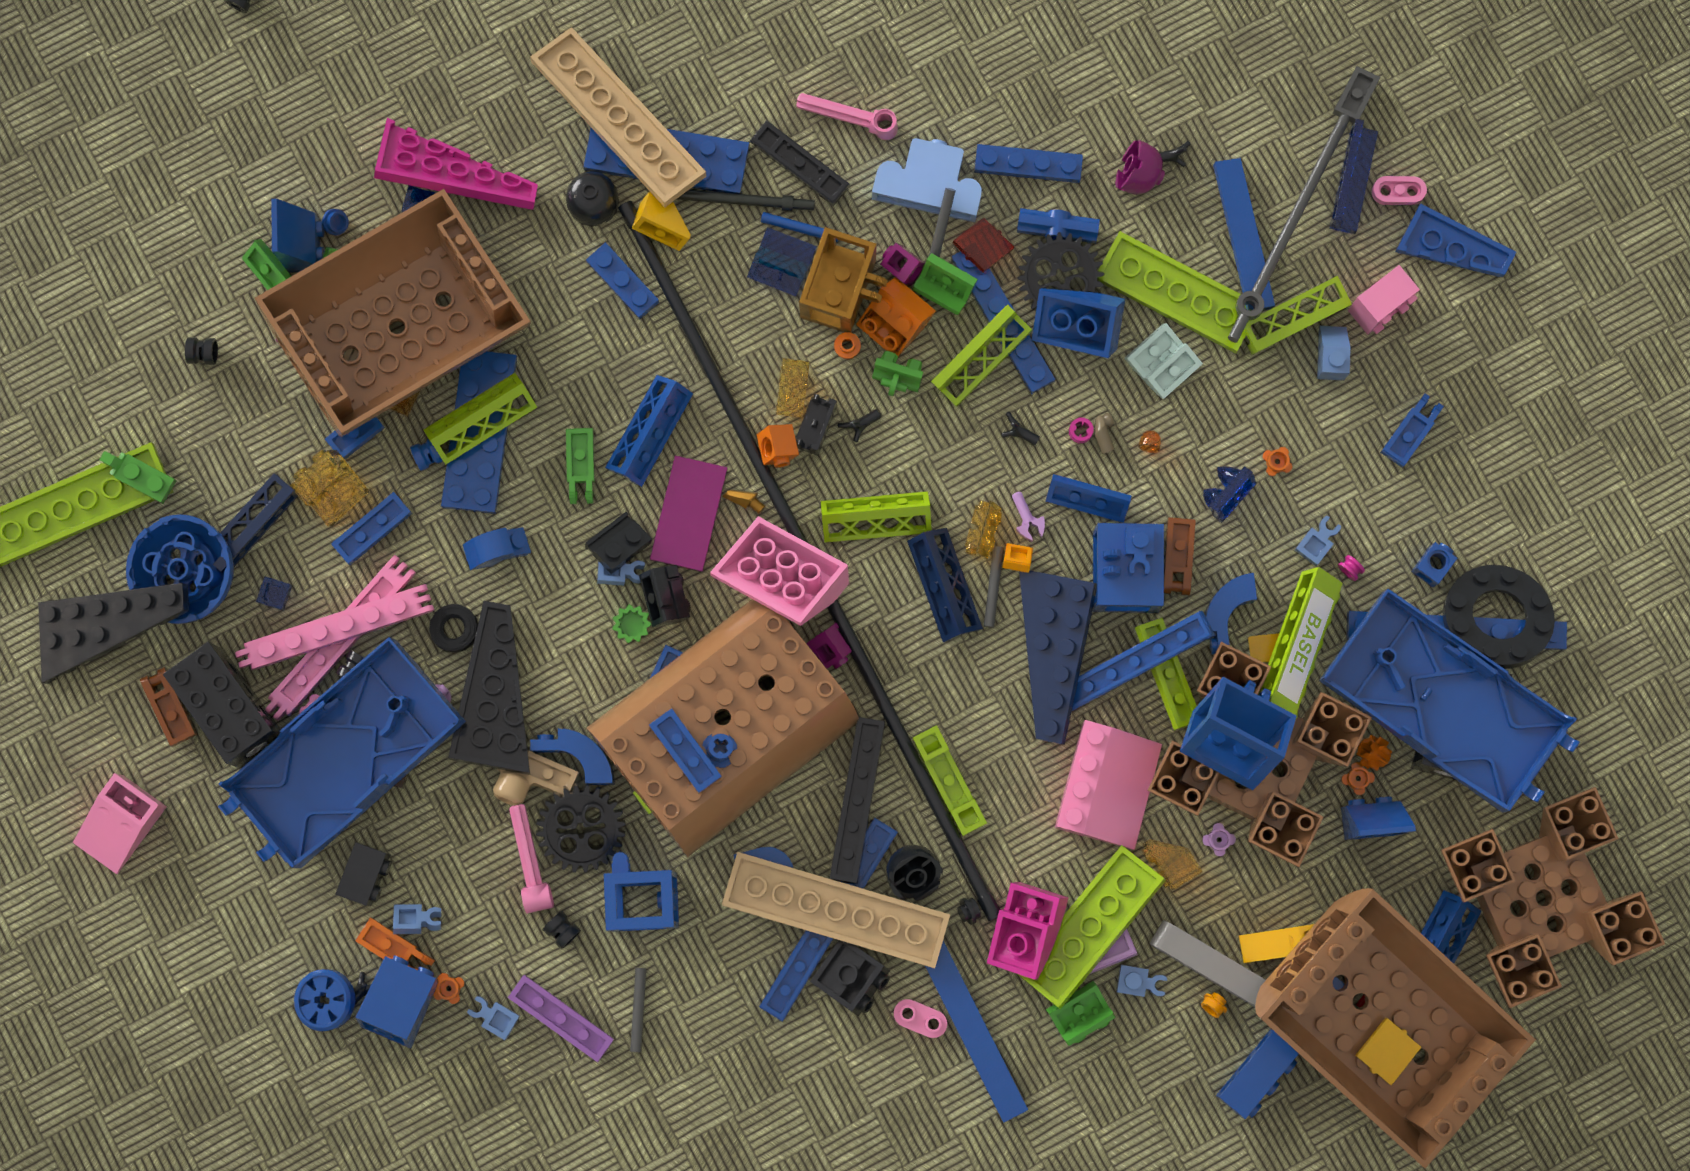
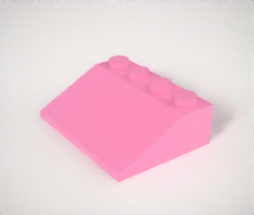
[710,516,849,626]
[1055,720,1162,850]

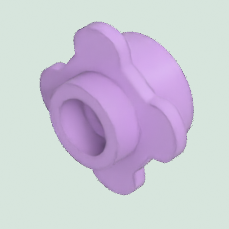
[1202,823,1236,856]

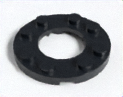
[1443,565,1555,669]

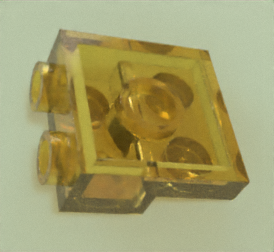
[290,450,370,526]

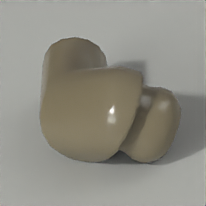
[1095,413,1115,454]

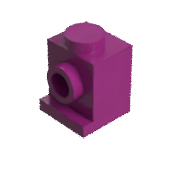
[880,242,925,286]
[806,623,852,669]

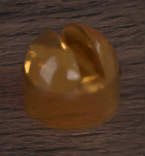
[1138,431,1161,453]

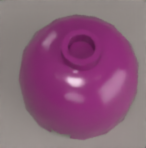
[1115,140,1165,195]

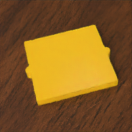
[1355,1017,1421,1085]

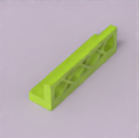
[1244,276,1352,355]
[931,304,1033,407]
[423,373,537,465]
[821,491,932,543]
[1135,618,1197,730]

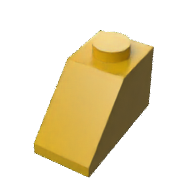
[632,191,691,251]

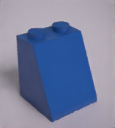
[355,956,438,1049]

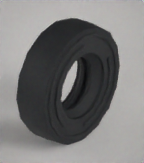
[429,604,478,653]

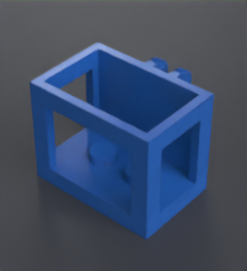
[1093,523,1164,613]
[1180,677,1297,790]
[604,851,679,932]

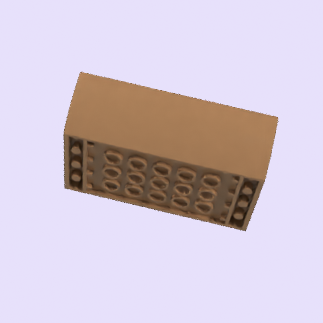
[1255,888,1536,1168]

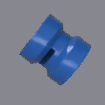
[410,438,443,471]

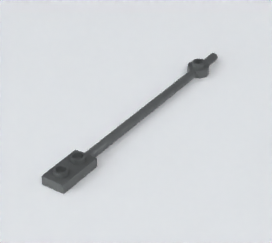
[1228,66,1380,343]

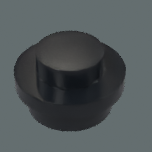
[957,898,981,925]

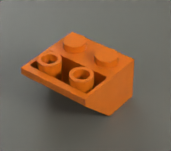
[856,277,936,357]

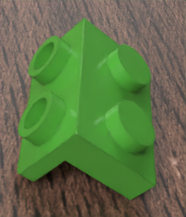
[912,253,978,315]
[1046,981,1116,1046]

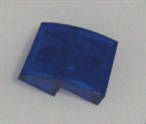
[747,227,818,296]

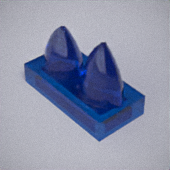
[1203,466,1257,523]

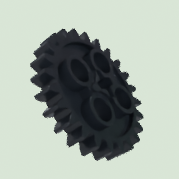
[1017,232,1105,309]
[536,783,626,873]

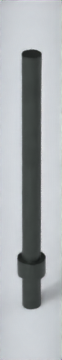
[677,190,815,212]

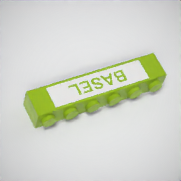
[1258,567,1343,721]

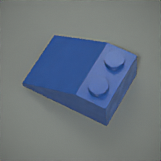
[271,199,325,273]
[1032,288,1125,358]
[1341,797,1416,840]

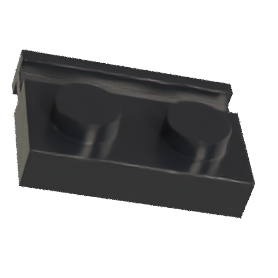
[585,512,652,574]

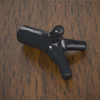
[1159,141,1191,167]
[837,409,881,442]
[1001,411,1040,445]
[354,972,371,1005]

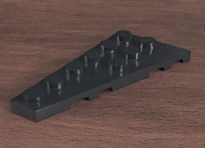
[448,601,530,775]

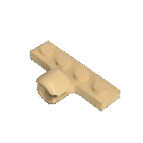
[493,750,579,806]

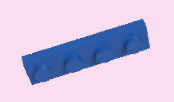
[974,144,1083,183]

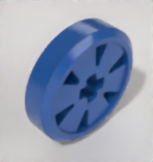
[294,969,355,1031]

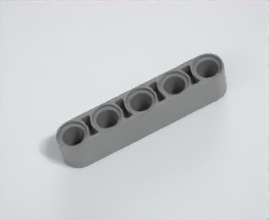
[1149,920,1266,1007]

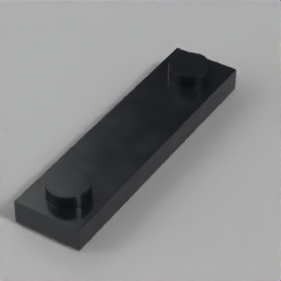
[750,120,850,206]

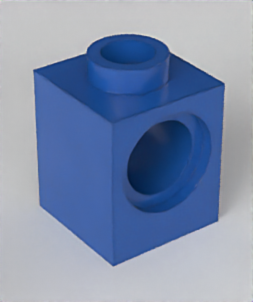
[1411,542,1458,588]

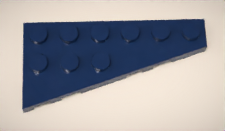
[1019,570,1097,745]

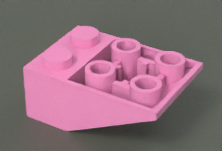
[73,773,167,874]

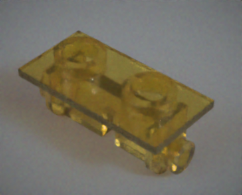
[964,501,1002,559]

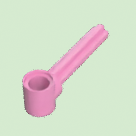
[796,93,898,140]
[509,804,554,914]

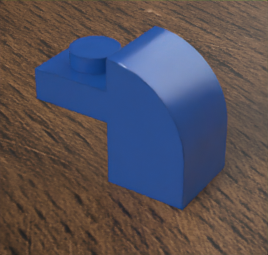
[463,527,531,570]

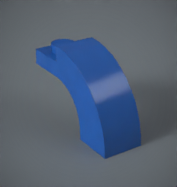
[1204,573,1257,655]
[530,728,615,785]

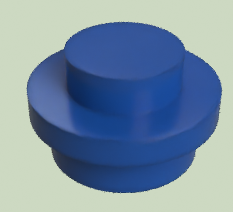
[322,209,349,235]

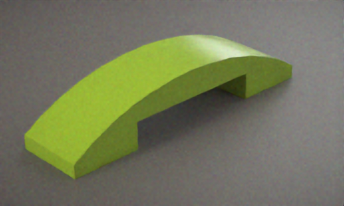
[912,725,987,836]

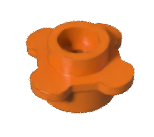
[1262,447,1293,476]
[1341,762,1375,795]
[433,973,464,1004]

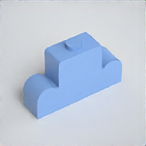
[872,138,982,223]

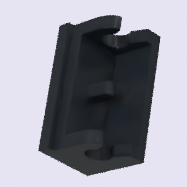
[796,394,837,456]

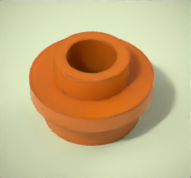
[834,332,861,359]

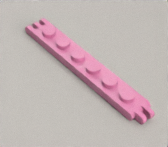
[265,555,416,721]
[235,584,434,670]

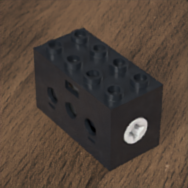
[163,641,281,768]

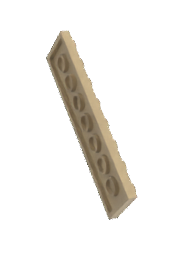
[530,27,706,207]
[722,852,950,968]

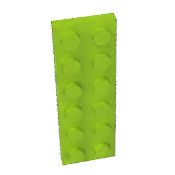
[1097,231,1251,354]
[1017,845,1166,1009]

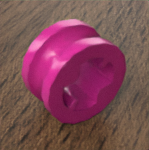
[1069,418,1094,444]
[1338,555,1365,581]

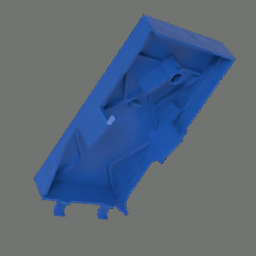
[1319,589,1580,813]

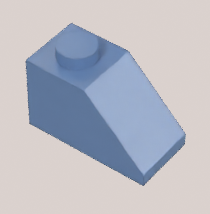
[1317,326,1350,381]

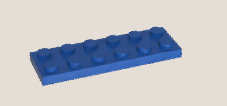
[583,128,750,194]
[441,351,517,514]

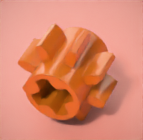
[1356,735,1392,771]

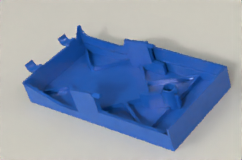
[218,637,466,869]

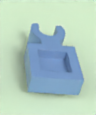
[1295,516,1341,566]
[597,561,645,586]
[393,904,441,934]
[1116,965,1167,997]
[467,996,520,1040]

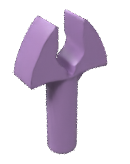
[1012,492,1045,542]

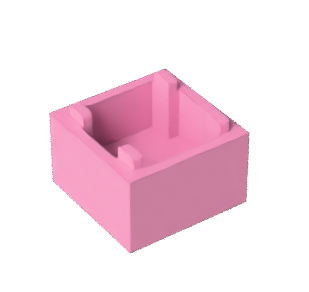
[1348,265,1420,335]

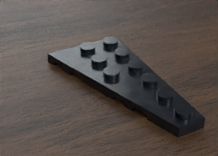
[38,583,189,684]

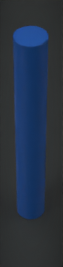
[761,212,838,243]

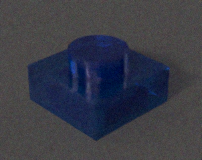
[256,576,292,611]

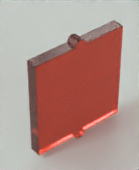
[952,218,1015,273]

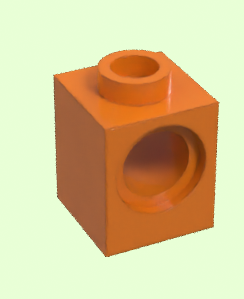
[757,424,799,468]

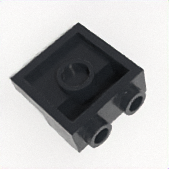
[810,940,890,1016]

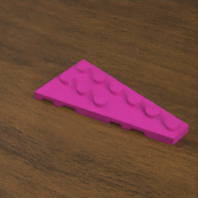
[374,118,538,210]

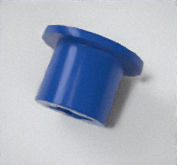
[702,734,737,768]

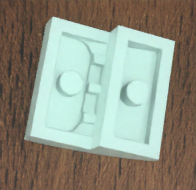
[1124,323,1203,399]

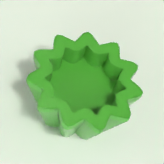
[612,604,651,643]

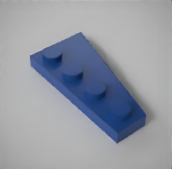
[1395,204,1516,278]

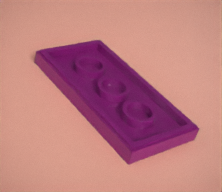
[650,456,728,572]

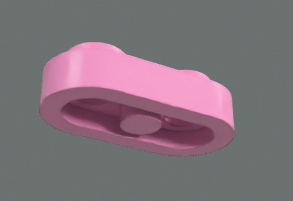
[1372,176,1427,205]
[894,999,947,1038]

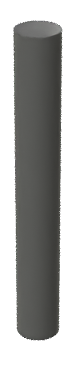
[929,188,956,258]
[983,546,1004,628]
[630,968,646,1052]

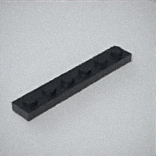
[829,717,886,884]

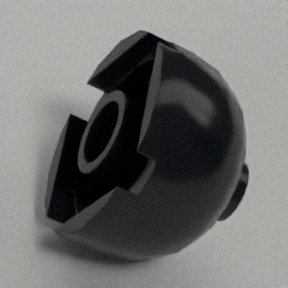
[566,171,619,227]
[886,844,943,901]

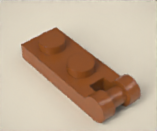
[1164,517,1196,596]
[140,667,198,747]

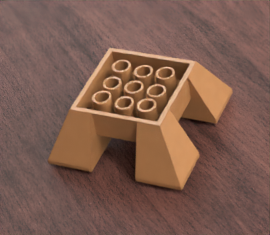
[1147,642,1372,867]
[1440,787,1665,1008]

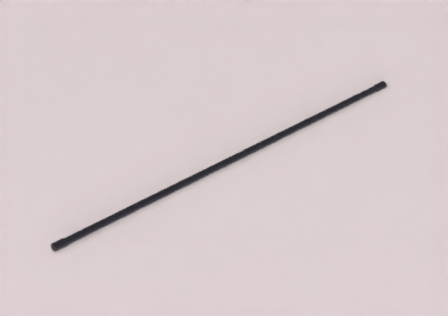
[618,201,1001,922]

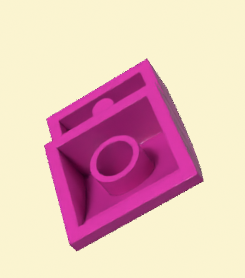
[987,882,1069,980]

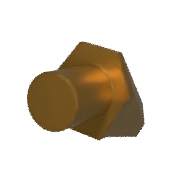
[722,490,766,514]

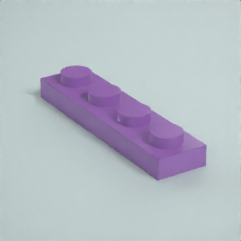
[508,975,614,1062]

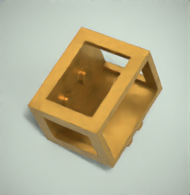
[799,227,888,332]

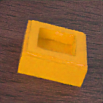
[1002,543,1033,573]

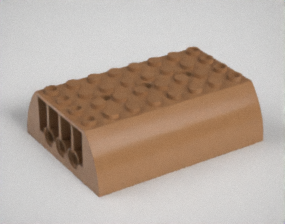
[255,189,531,437]
[586,599,859,858]

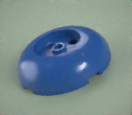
[126,514,234,624]

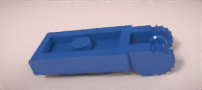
[1380,393,1444,468]

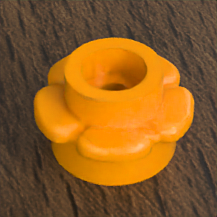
[1201,992,1227,1018]

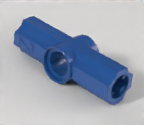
[1017,208,1100,244]

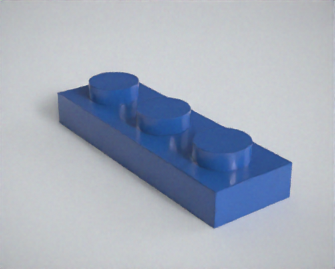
[586,242,659,320]
[1046,474,1132,523]
[331,492,413,565]
[649,708,722,794]

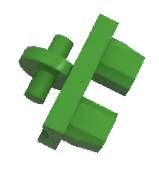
[872,350,923,396]

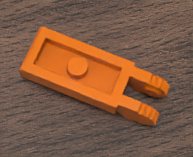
[355,917,435,970]

